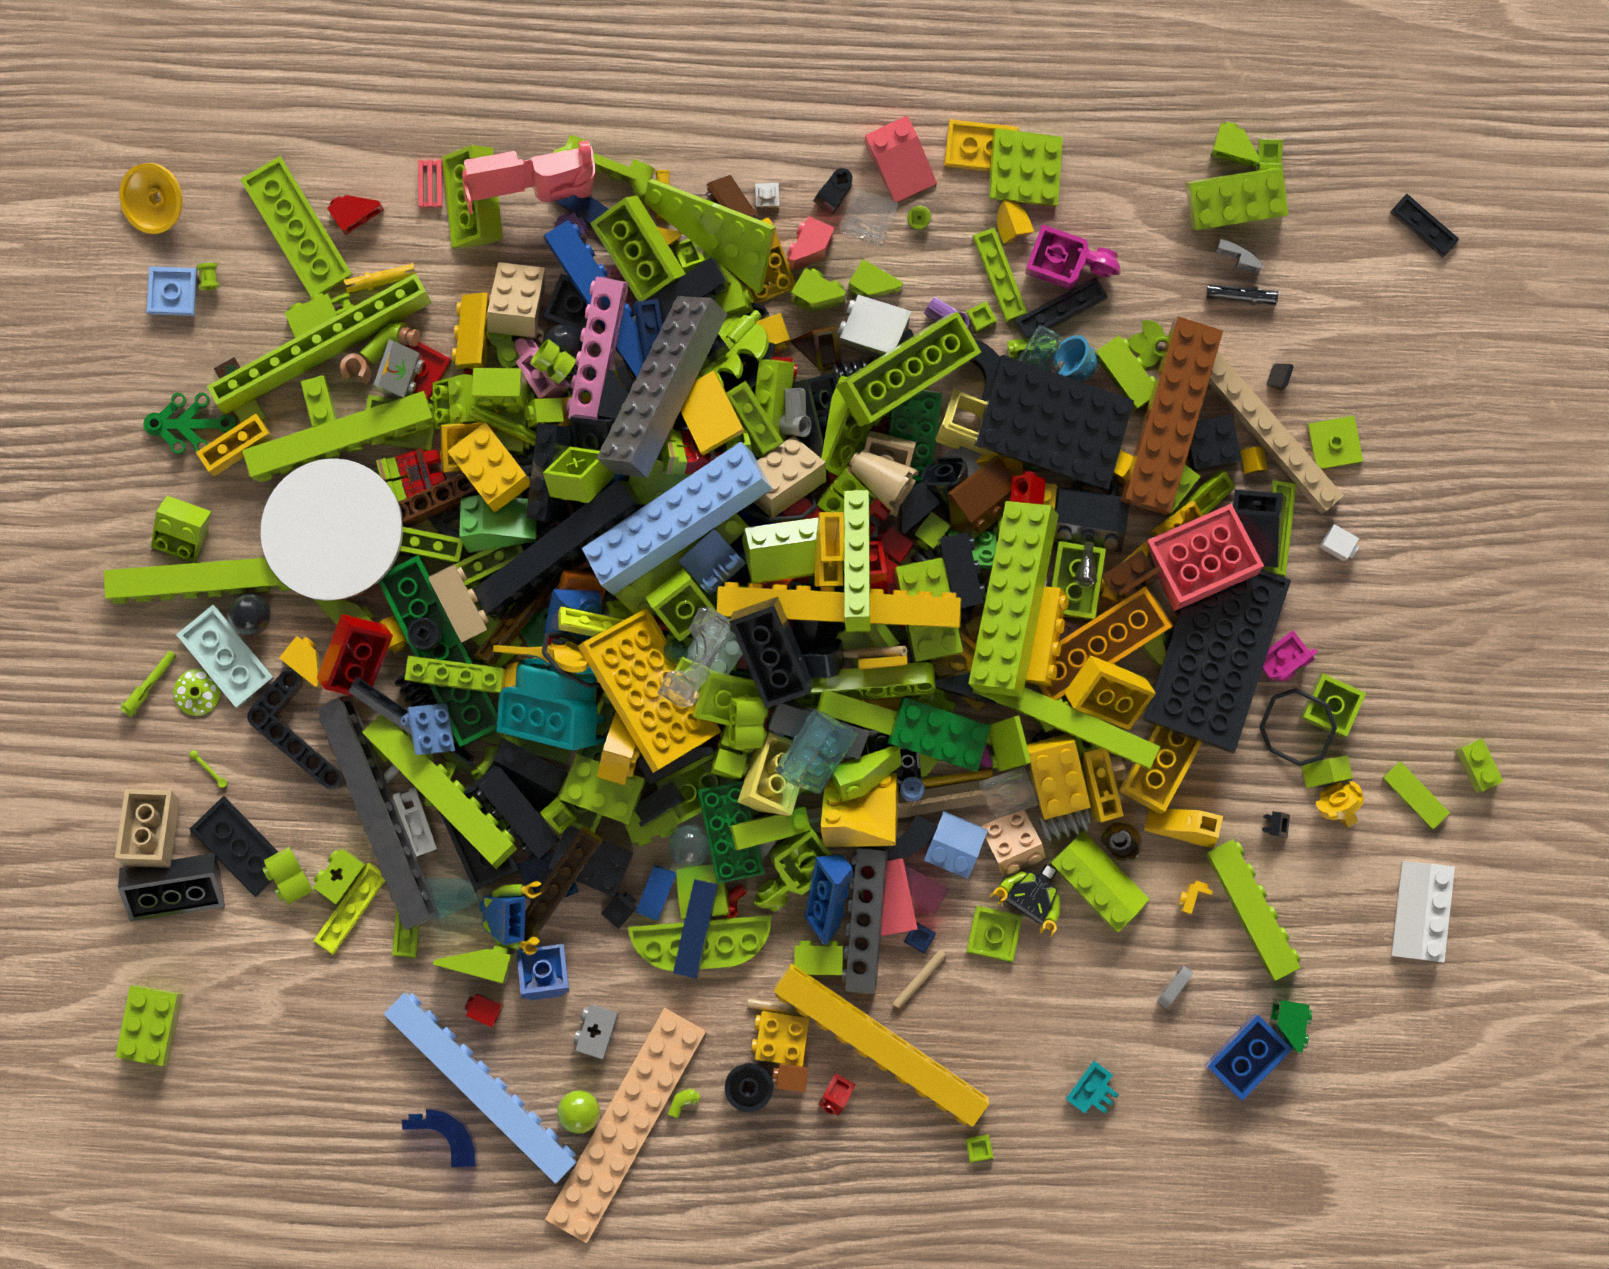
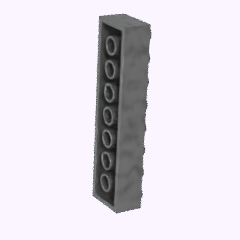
[596,296,727,478]

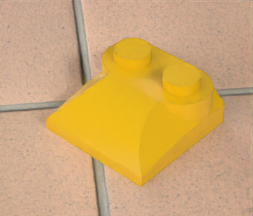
[440,422,489,472]

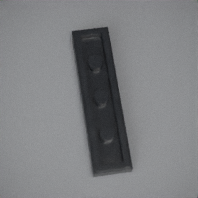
[1014,277,1108,342]

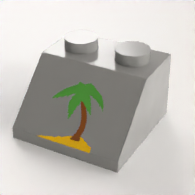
[374,340,424,399]

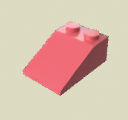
[864,116,937,204]

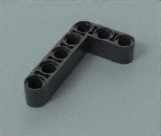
[247,669,344,790]

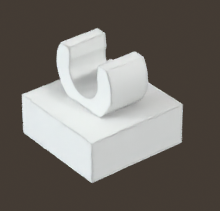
[755,183,779,209]

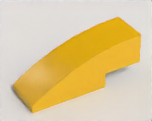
[815,512,844,587]

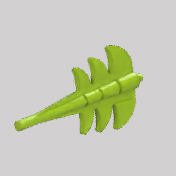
[695,310,769,388]

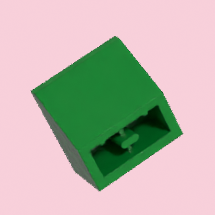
[1270,999,1312,1053]

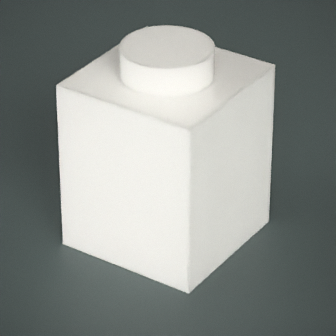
[1319,524,1359,561]

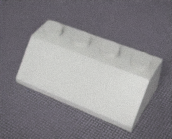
[1391,861,1455,962]

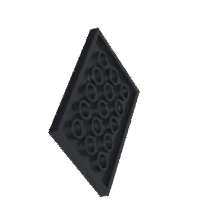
[974,355,1134,491]

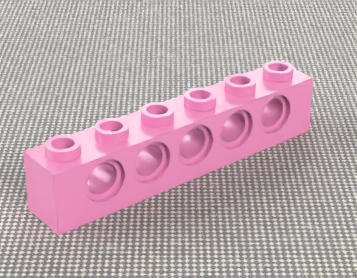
[566,277,629,419]

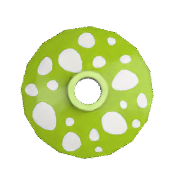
[173,669,221,716]

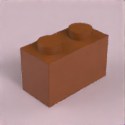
[772,1063,809,1092]

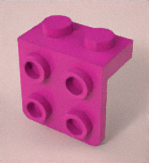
[1262,630,1318,682]

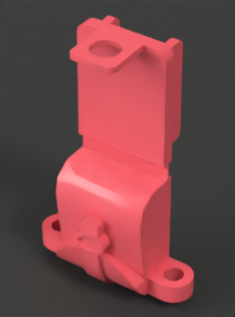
[462,140,595,214]

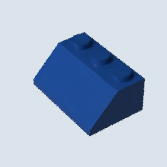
[804,855,853,944]

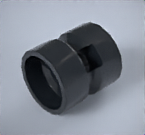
[407,618,442,652]

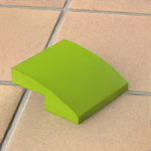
[676,864,729,920]

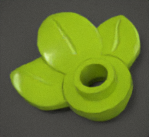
[1127,320,1168,367]

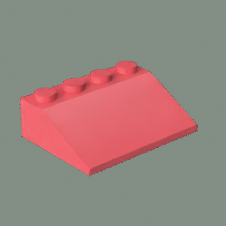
[1147,504,1264,611]

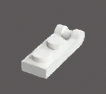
[393,787,438,857]

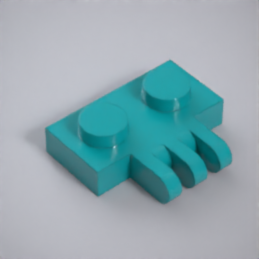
[1065,1060,1119,1114]

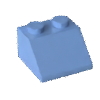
[924,811,988,879]

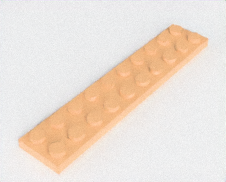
[545,1008,706,1243]

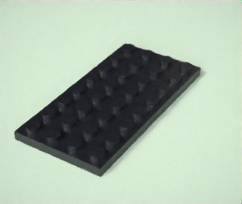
[1143,569,1291,754]

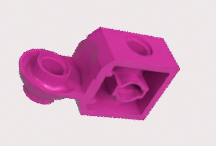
[1025,224,1121,289]

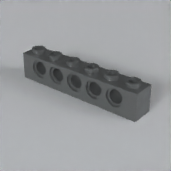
[842,846,888,994]

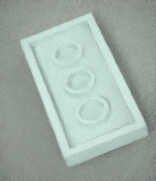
[176,605,274,708]

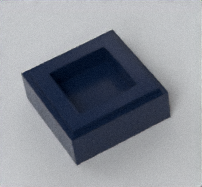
[904,922,936,954]

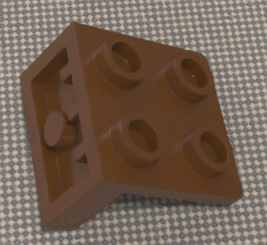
[1102,550,1162,600]

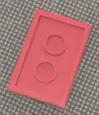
[862,858,917,936]

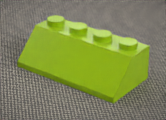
[442,145,503,248]
[590,195,686,301]
[742,518,844,584]
[1049,830,1149,932]

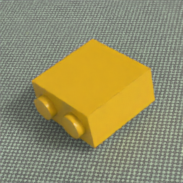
[751,1011,809,1066]

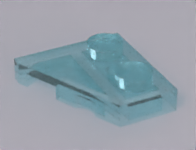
[1018,325,1061,374]
[425,877,481,921]

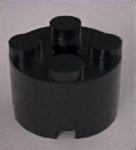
[725,1062,773,1112]

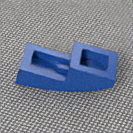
[636,864,676,921]

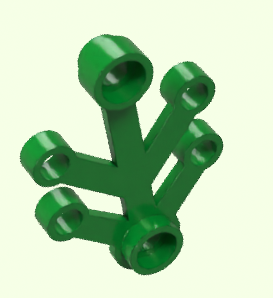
[143,392,237,455]

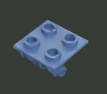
[678,528,746,595]
[401,703,455,755]

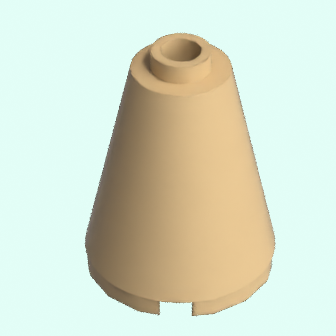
[849,451,918,512]

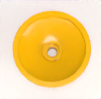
[119,163,183,234]

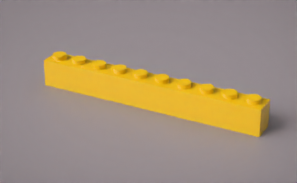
[716,582,962,628]
[773,963,989,1127]

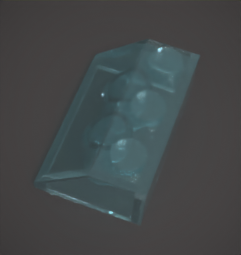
[775,709,859,794]

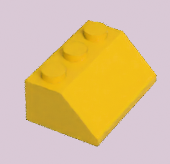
[452,292,490,370]

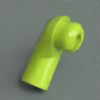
[668,1089,700,1118]

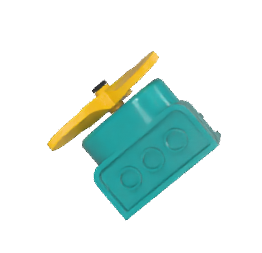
[493,639,607,751]

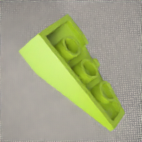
[821,376,883,476]

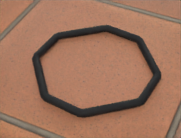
[745,491,817,522]
[542,632,602,688]
[1260,688,1337,766]

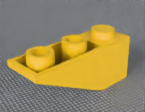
[1144,809,1223,849]

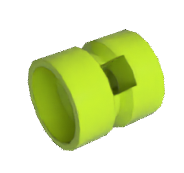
[530,339,576,384]

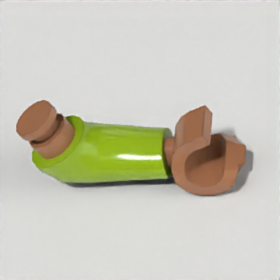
[340,321,420,384]

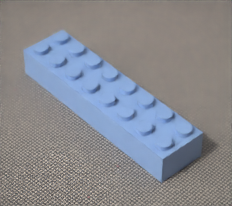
[582,442,772,595]

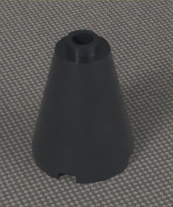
[921,455,969,520]

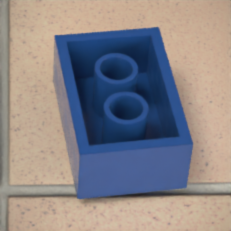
[1204,1014,1292,1101]

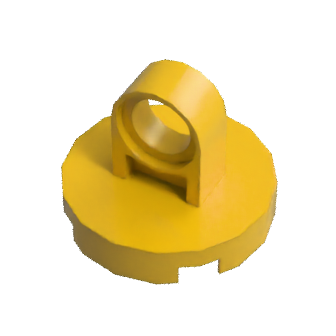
[1316,781,1365,828]

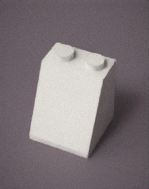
[837,295,911,357]

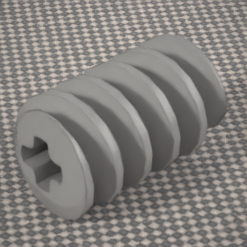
[1038,809,1091,843]

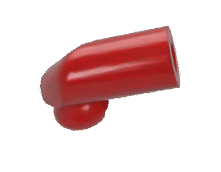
[724,883,747,919]

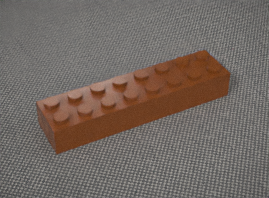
[1120,316,1223,515]

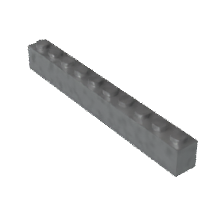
[317,696,440,930]

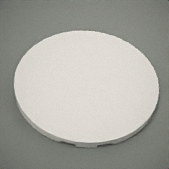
[260,459,403,601]

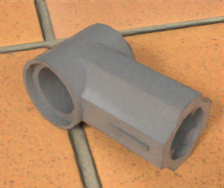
[779,388,811,437]

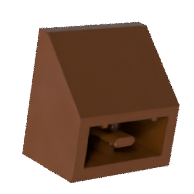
[705,175,757,219]

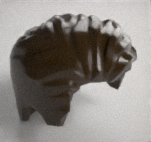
[1101,822,1142,863]

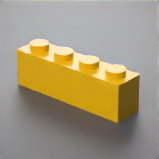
[1025,586,1069,687]

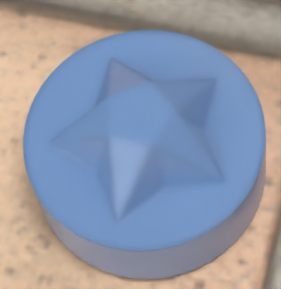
[900,777,925,802]

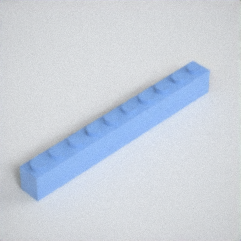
[384,993,577,1184]

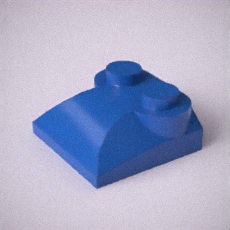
[544,589,602,642]
[516,944,569,1000]

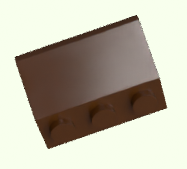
[948,456,1012,539]

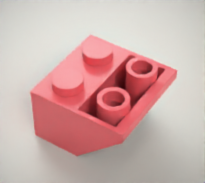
[787,216,834,271]

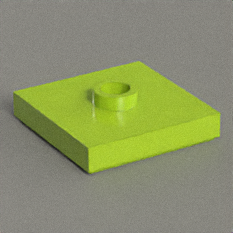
[1307,415,1363,470]

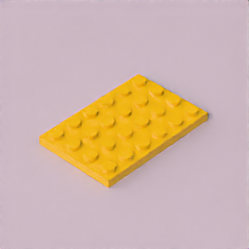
[578,608,721,773]

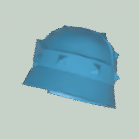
[1051,335,1098,382]

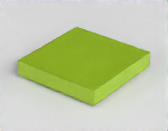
[966,905,1023,963]

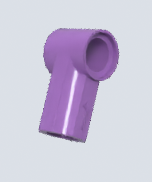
[924,297,969,330]

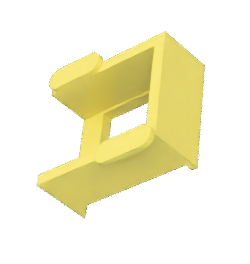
[935,387,992,456]

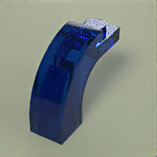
[402,1108,478,1167]

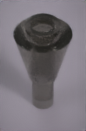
[1074,542,1098,587]

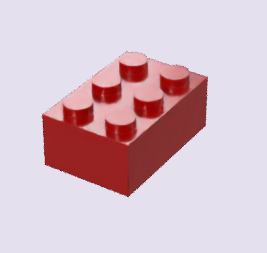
[317,614,393,696]

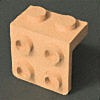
[982,809,1046,877]

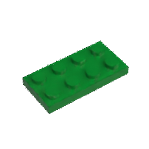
[888,697,991,772]

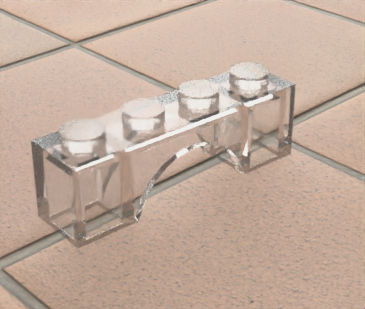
[658,607,731,707]

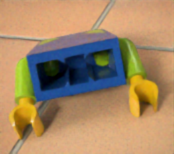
[479,881,542,955]

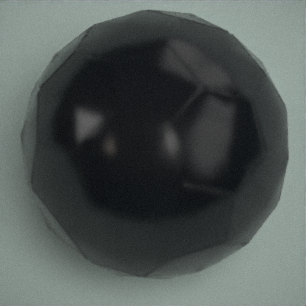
[543,324,583,363]
[228,593,271,636]

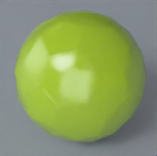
[557,1090,600,1134]

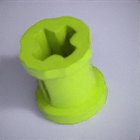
[196,262,220,290]

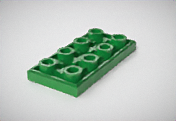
[889,389,943,484]
[698,780,765,884]

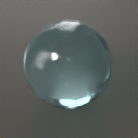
[669,825,710,867]

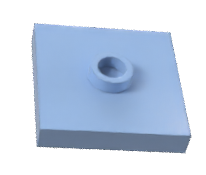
[146,266,198,316]

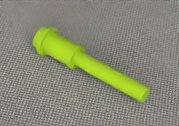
[120,650,176,717]

